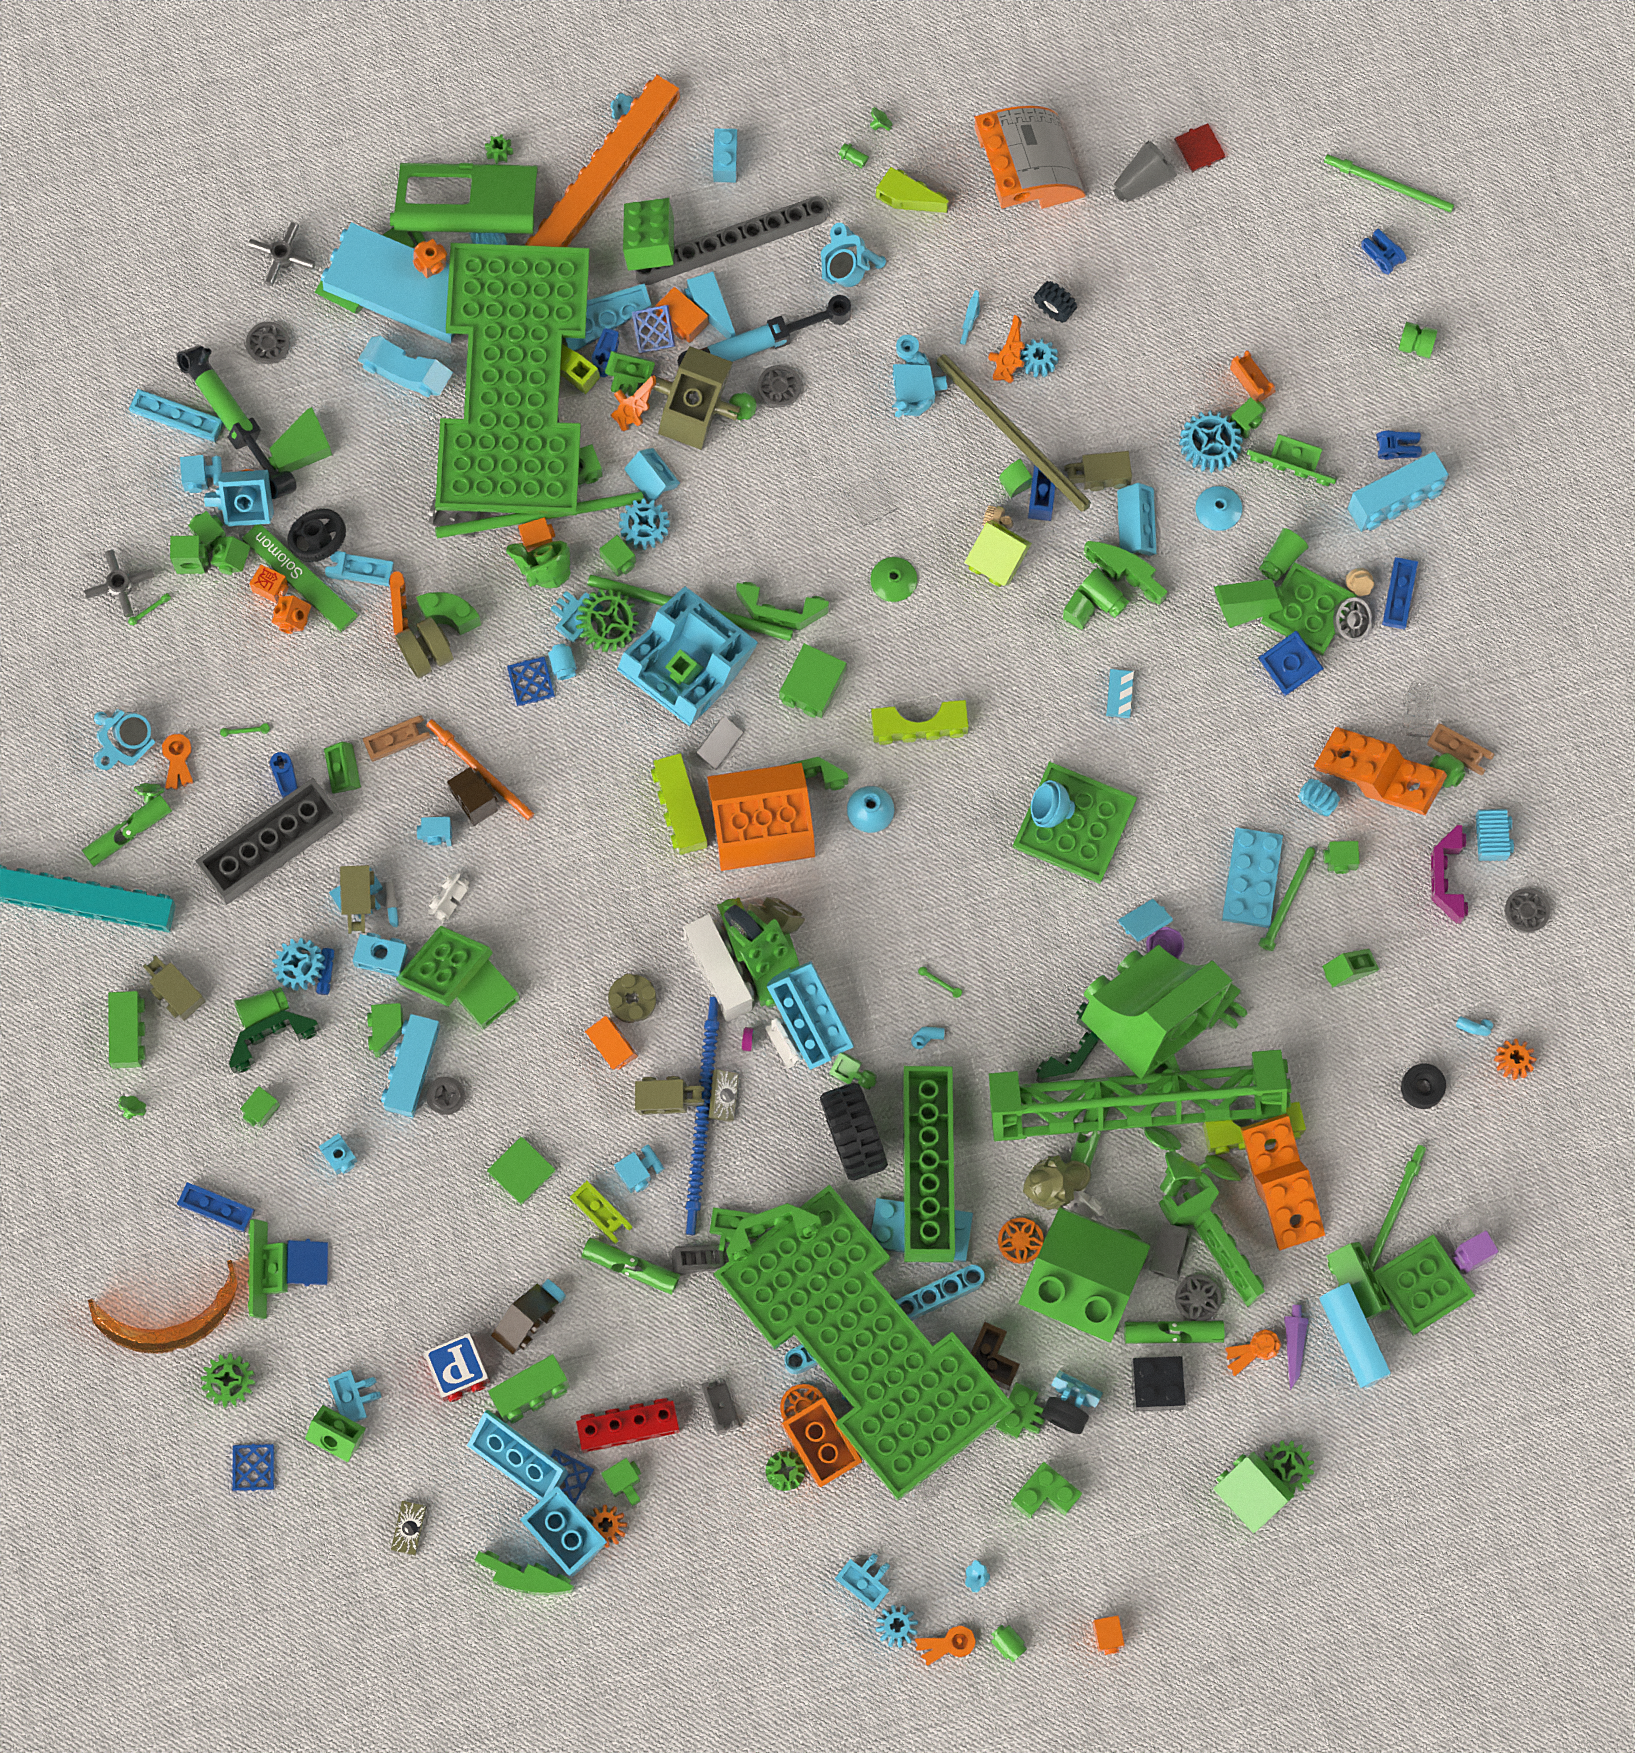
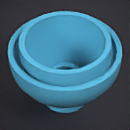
[1031,780,1075,828]
[847,786,894,833]

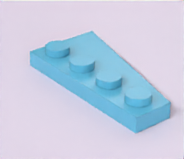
[565,283,651,352]

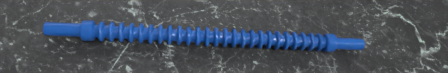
[686,997,720,1236]

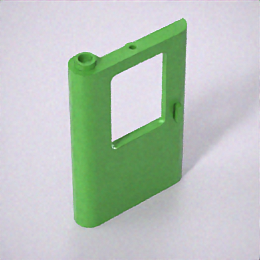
[390,163,538,234]

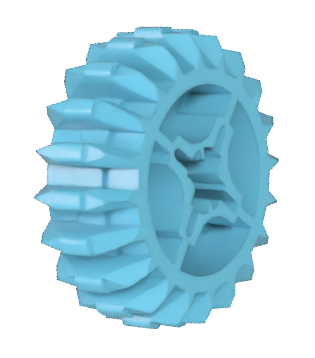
[1179,410,1243,473]

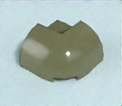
[746,897,805,935]

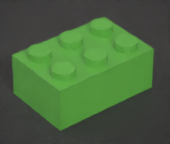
[623,198,674,271]
[488,1354,570,1424]

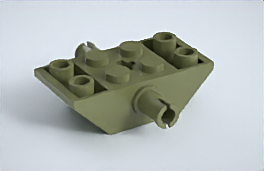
[652,346,741,450]

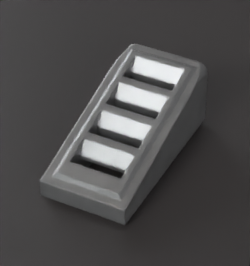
[671,1244,725,1274]

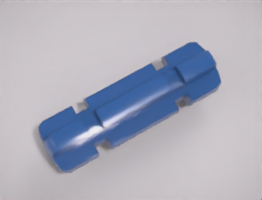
[316,948,335,995]

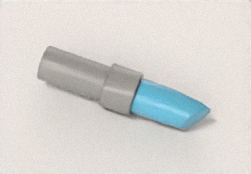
[384,881,398,928]

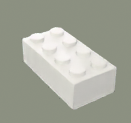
[683,914,755,1022]

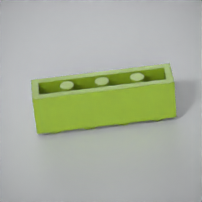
[650,753,707,855]

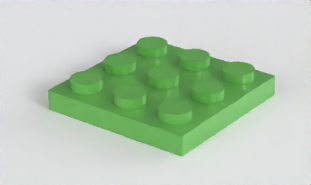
[1260,562,1357,656]
[396,926,493,1007]
[1374,1234,1475,1336]

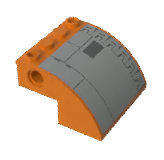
[974,106,1085,209]

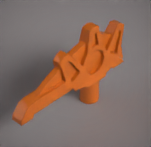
[988,315,1025,384]
[611,375,656,431]

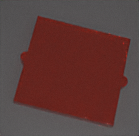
[1174,123,1226,173]

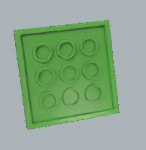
[1012,761,1137,884]

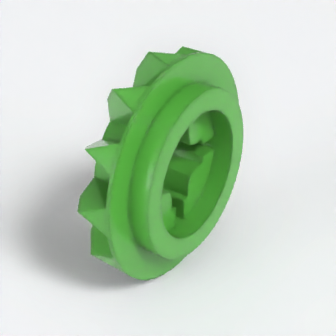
[765,1451,805,1491]

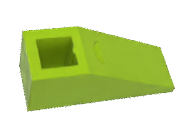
[876,167,949,213]
[560,344,601,395]

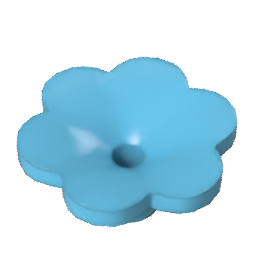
[611,93,633,120]
[965,1560,990,1593]

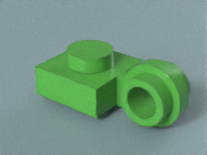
[829,1052,877,1090]

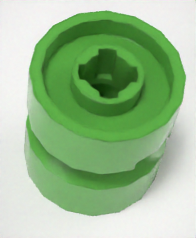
[1398,321,1438,359]

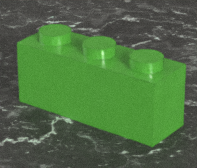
[108,991,146,1069]
[1326,1242,1391,1321]

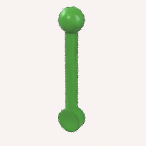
[128,593,171,626]
[220,723,270,737]
[918,967,962,998]

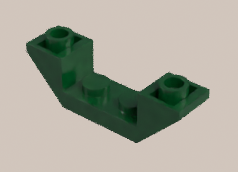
[1035,1002,1100,1083]
[229,1010,321,1073]

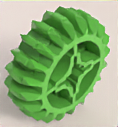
[576,588,639,652]

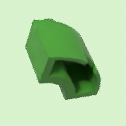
[416,592,481,635]

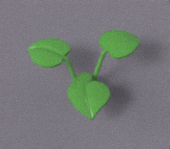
[1141,1126,1242,1197]

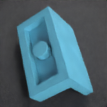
[624,448,680,503]

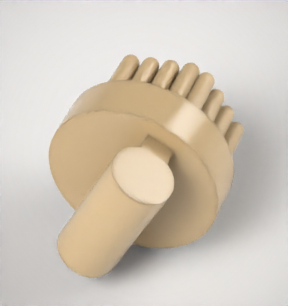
[982,505,1013,529]
[1345,568,1374,597]

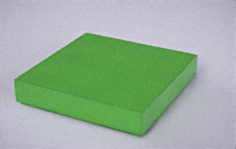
[487,1136,556,1205]

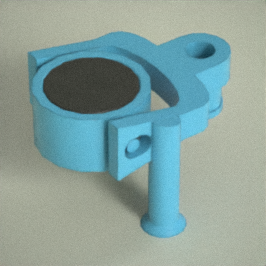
[821,223,886,288]
[93,708,155,770]

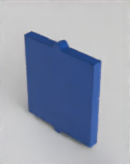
[287,1239,328,1287]

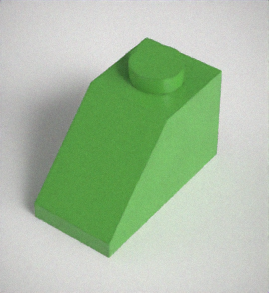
[1322,949,1380,988]

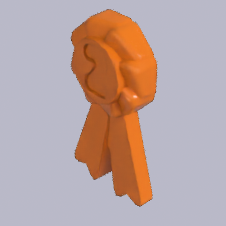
[162,734,193,790]
[1225,1329,1281,1376]
[915,1626,976,1666]

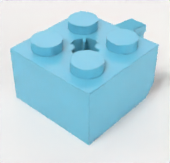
[204,470,274,526]

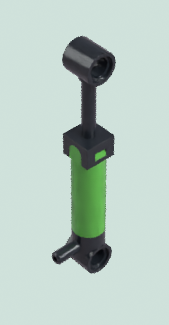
[176,345,297,499]

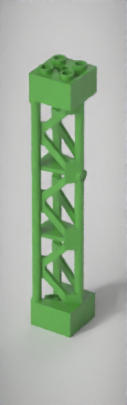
[989,1049,1291,1142]

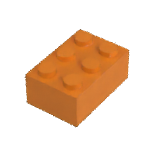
[780,1397,862,1488]

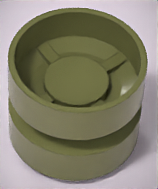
[394,617,454,679]

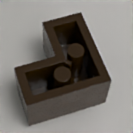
[447,767,499,826]
[491,1283,559,1355]
[971,1321,1020,1391]

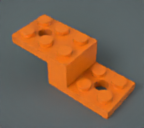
[1314,727,1447,815]
[1240,1113,1325,1251]

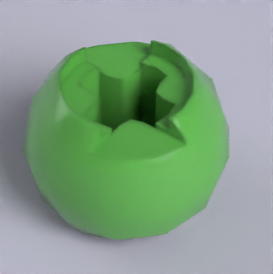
[729,392,757,420]

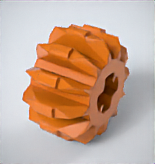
[1494,1039,1536,1081]
[586,1504,627,1548]

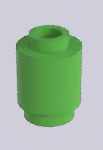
[991,1625,1027,1662]

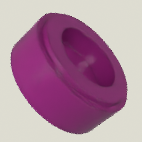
[742,1027,754,1052]

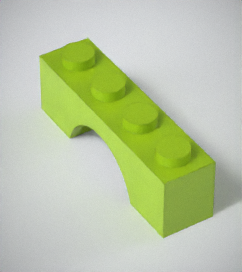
[871,700,969,745]
[1202,1102,1306,1155]

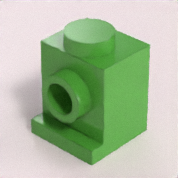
[1229,397,1266,439]

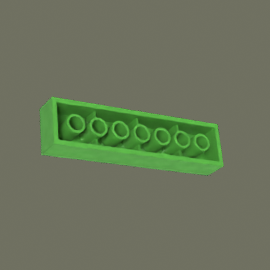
[902,1066,955,1262]

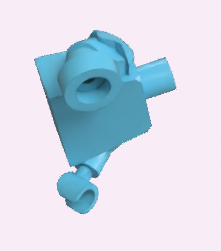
[892,335,947,418]

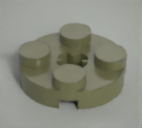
[608,974,656,1023]

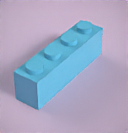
[381,1014,441,1118]

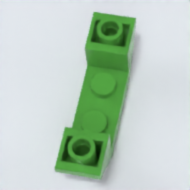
[736,582,829,630]
[780,756,848,791]
[726,1203,822,1262]

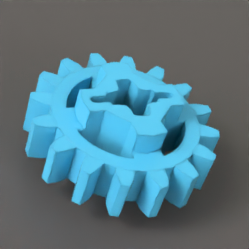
[619,498,670,550]
[272,938,325,991]

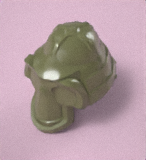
[1023,1155,1091,1210]

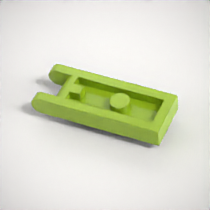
[569,1180,633,1244]

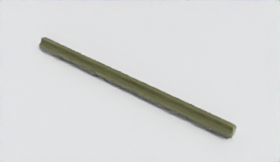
[936,354,1091,512]

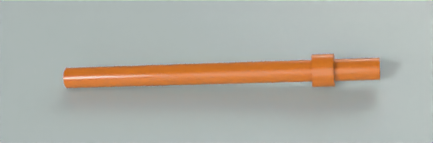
[426,719,534,821]

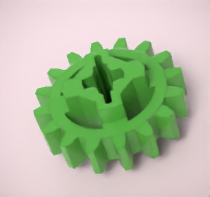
[201,1353,256,1408]
[1262,1441,1314,1495]

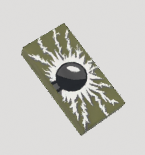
[709,1069,739,1122]
[391,1501,427,1556]

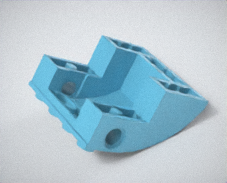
[617,586,758,727]

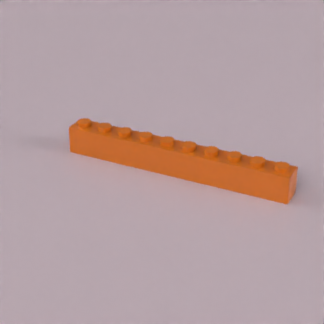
[525,75,680,247]

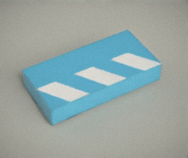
[1106,669,1134,718]

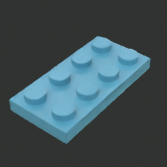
[1222,827,1283,928]
[871,1198,973,1262]

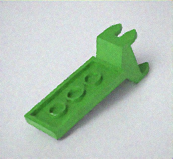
[1159,1172,1265,1308]

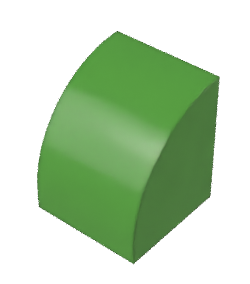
[999,459,1032,498]
[1062,590,1095,630]

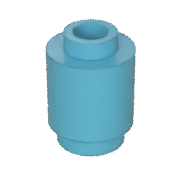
[548,644,577,680]

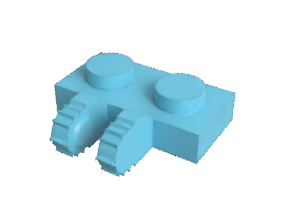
[327,1370,381,1422]
[1052,1370,1103,1408]
[835,1553,890,1611]

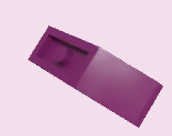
[1430,825,1468,924]

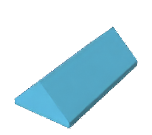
[467,1410,569,1501]

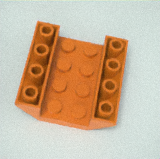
[707,763,815,871]

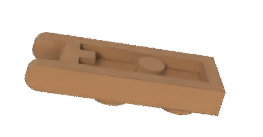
[363,715,431,762]
[1427,723,1495,775]

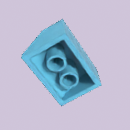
[520,1486,607,1577]

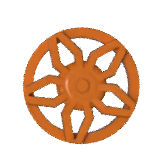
[998,1218,1044,1264]
[780,1384,824,1420]

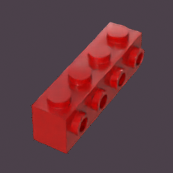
[576,1398,680,1453]

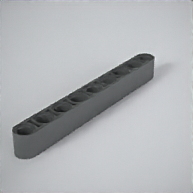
[635,196,828,285]

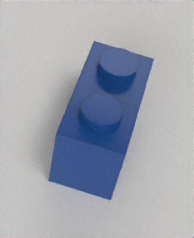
[1028,465,1055,521]

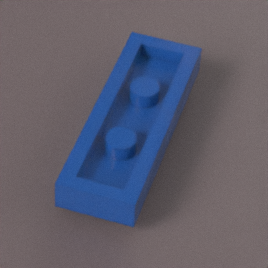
[1382,557,1418,630]
[177,1182,255,1233]

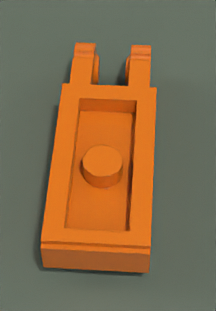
[390,571,409,635]

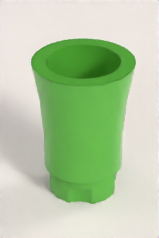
[1259,528,1309,582]
[1077,567,1130,618]
[233,987,289,1029]

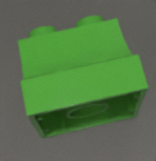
[1081,945,1233,1080]

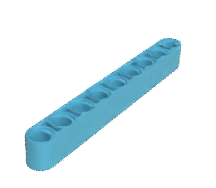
[784,1265,985,1374]

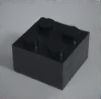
[1131,1356,1186,1412]

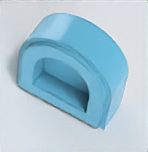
[541,1279,566,1303]

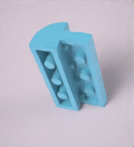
[767,961,854,1070]
[1319,1283,1391,1388]

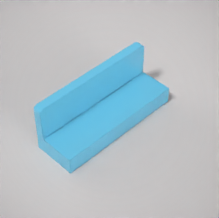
[1117,483,1157,556]

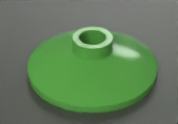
[870,557,917,602]

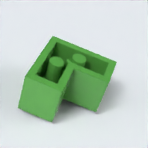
[1011,1462,1082,1519]

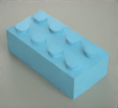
[1347,451,1449,532]

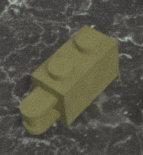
[1064,451,1132,491]
[339,865,375,934]
[143,955,205,1021]
[635,1076,704,1115]

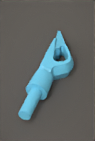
[960,290,980,345]

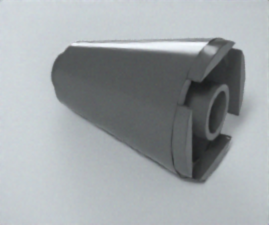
[1113,140,1177,202]

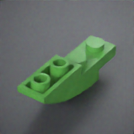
[1084,541,1168,605]
[475,1550,574,1595]

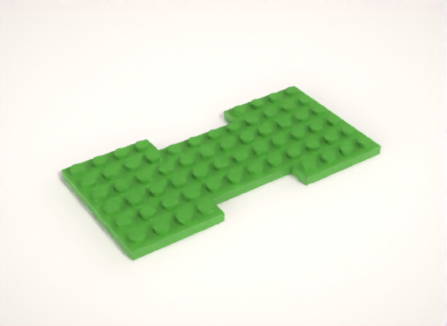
[435,243,590,515]
[714,1184,1015,1501]

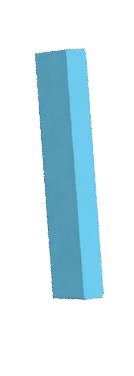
[129,389,224,443]

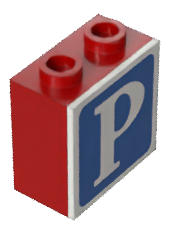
[424,1333,490,1403]

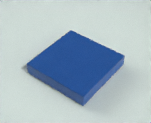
[1258,630,1324,697]

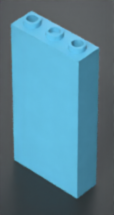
[321,222,455,344]

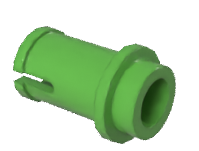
[838,143,869,169]

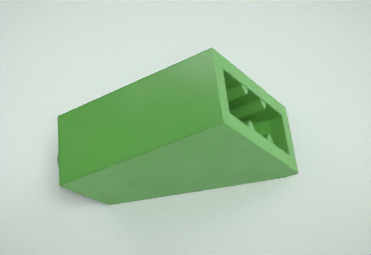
[268,407,332,472]
[1214,579,1284,628]

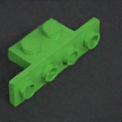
[1247,434,1337,486]
[248,1219,288,1319]

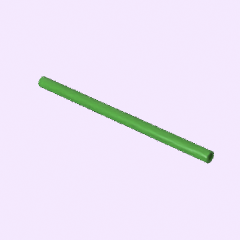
[435,491,643,539]
[587,574,793,641]

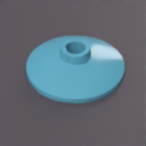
[1195,486,1242,531]

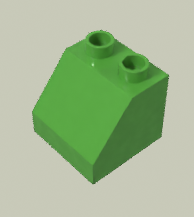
[1018,1206,1151,1343]

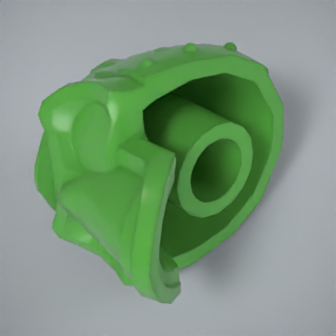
[506,541,571,589]

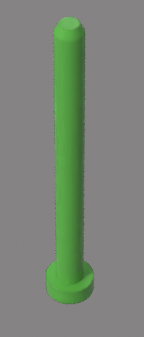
[1258,847,1315,951]

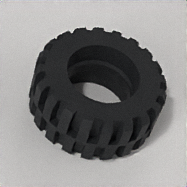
[820,1082,888,1181]

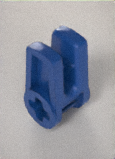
[1361,229,1407,275]
[591,328,619,377]
[1376,430,1422,460]
[270,752,298,798]

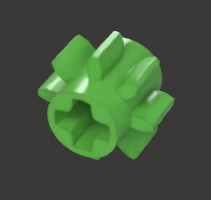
[485,134,513,164]

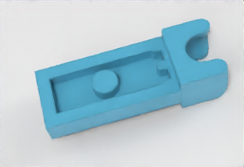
[325,551,394,586]

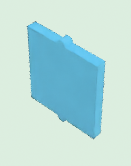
[1118,899,1173,942]

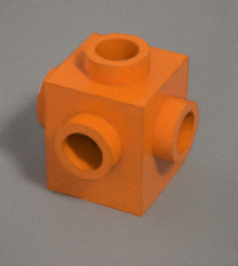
[413,239,447,279]
[271,595,311,634]

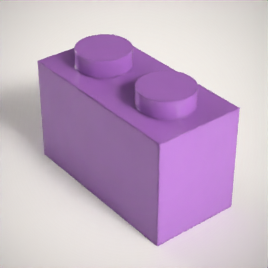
[1453,1231,1499,1274]

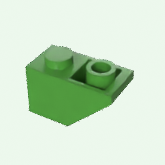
[367,1003,403,1057]

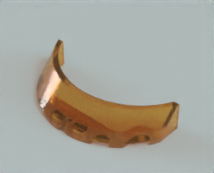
[88,1260,238,1354]

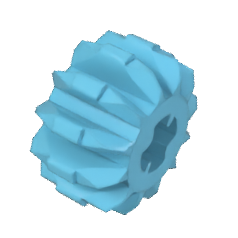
[1020,338,1059,378]
[1298,779,1340,816]
[876,1605,918,1648]

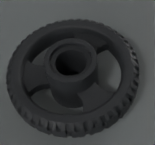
[287,508,346,562]

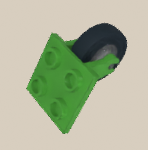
[724,905,791,981]

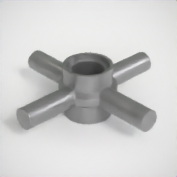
[248,222,315,286]
[84,550,154,617]

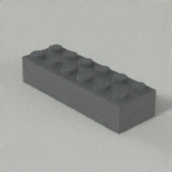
[195,778,344,905]

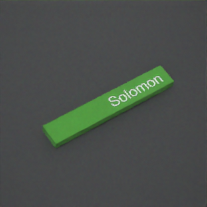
[242,524,358,632]

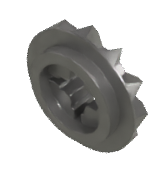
[426,1077,465,1115]

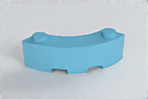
[358,336,453,397]

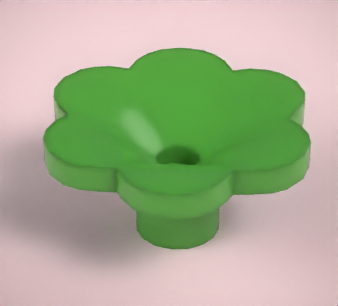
[870,107,893,131]
[134,783,164,803]
[118,1095,146,1119]

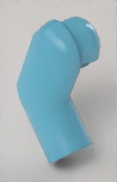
[1456,1016,1493,1036]
[911,1026,945,1049]

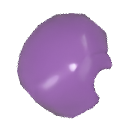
[1146,927,1184,959]

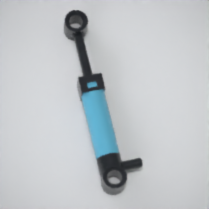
[677,295,851,368]

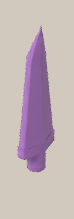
[1284,1305,1308,1390]

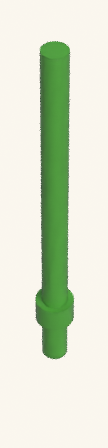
[1324,154,1454,213]
[1368,1145,1426,1270]

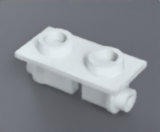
[427,873,469,922]
[765,1017,805,1069]
[1067,1188,1105,1221]

